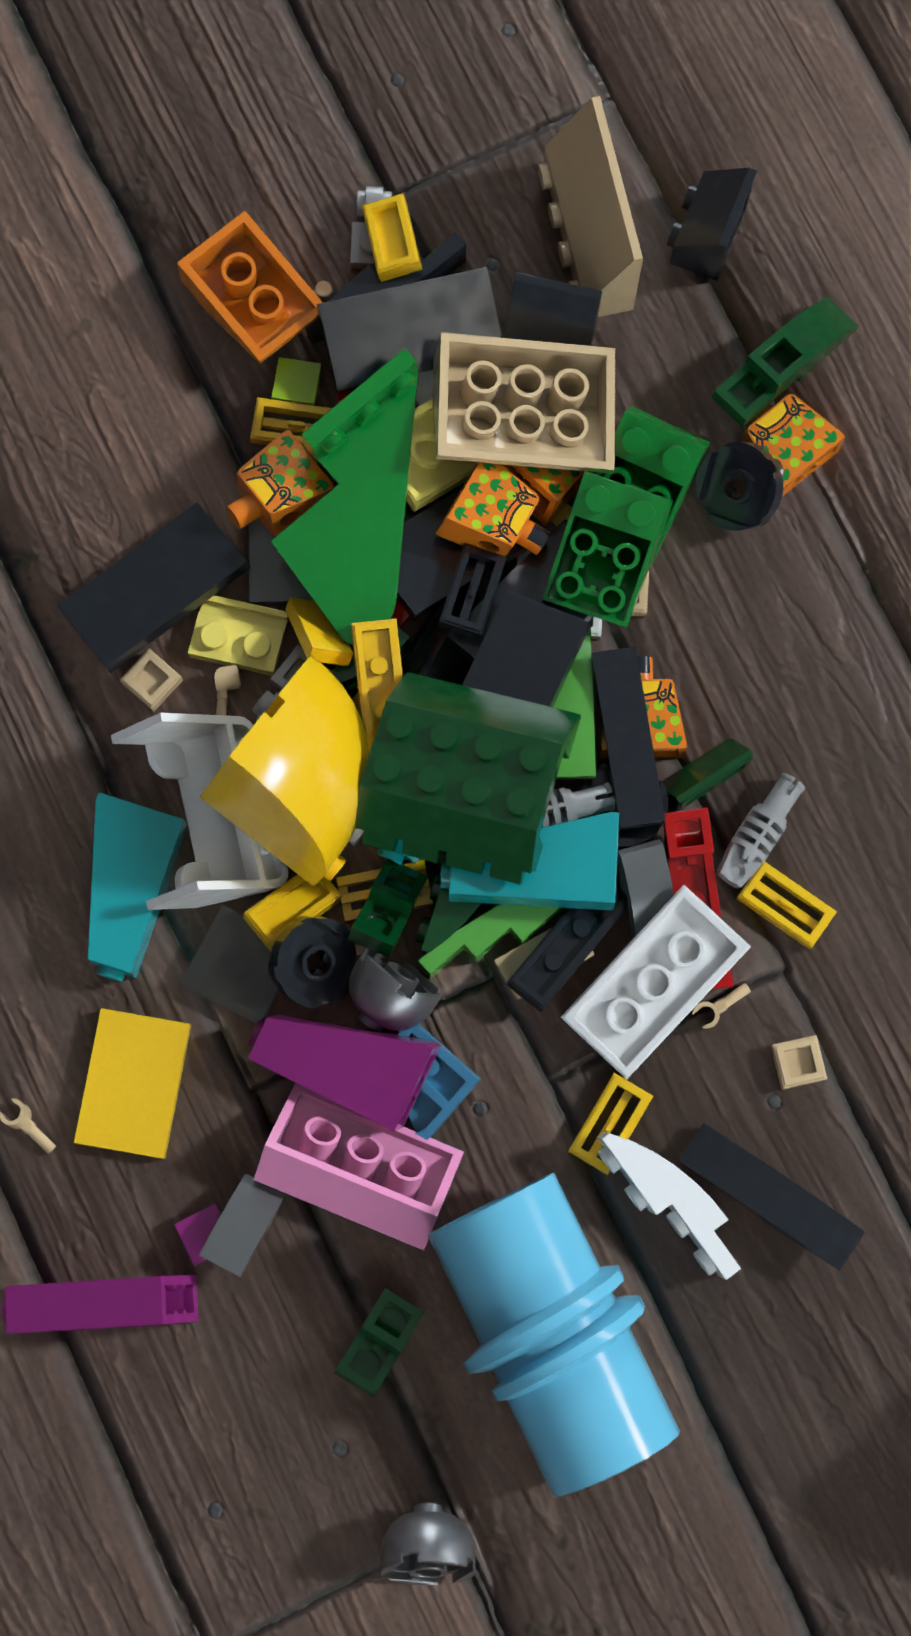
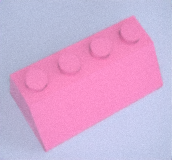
[254,1083,464,1250]

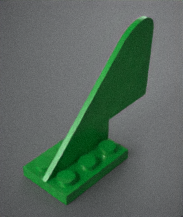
[271,348,419,646]

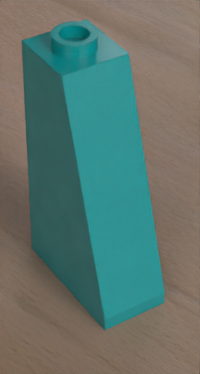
[88,792,188,982]
[440,812,619,910]

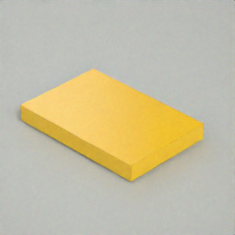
[74,1008,191,1159]

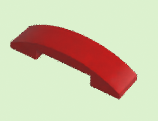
[663,807,734,990]

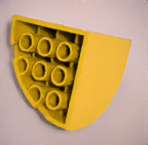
[200,655,370,886]

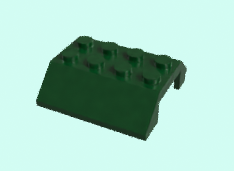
[355,672,581,885]

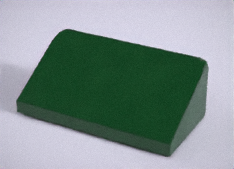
[662,739,753,812]

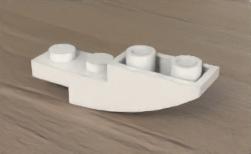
[596,1132,741,1280]

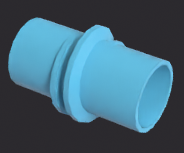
[428,1173,680,1496]

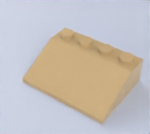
[538,96,643,317]
[432,332,615,474]

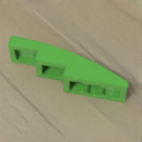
[553,620,596,780]
[418,904,564,979]

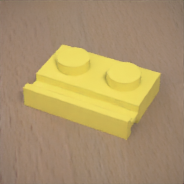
[188,595,289,676]

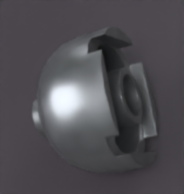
[349,948,441,1032]
[380,1503,475,1585]

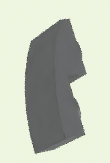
[617,839,674,938]
[199,1173,286,1277]

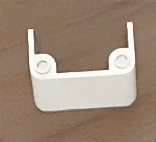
[111,713,288,910]

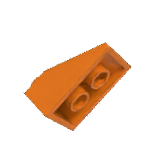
[177,211,323,364]

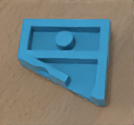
[398,1024,481,1140]

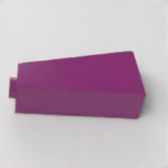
[248,1014,441,1132]
[1,1275,198,1334]

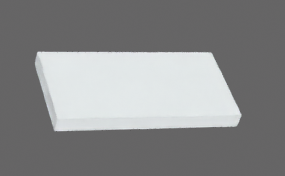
[561,885,751,1080]

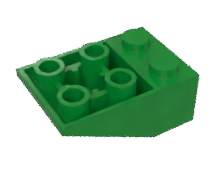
[597,406,710,568]
[542,471,673,628]

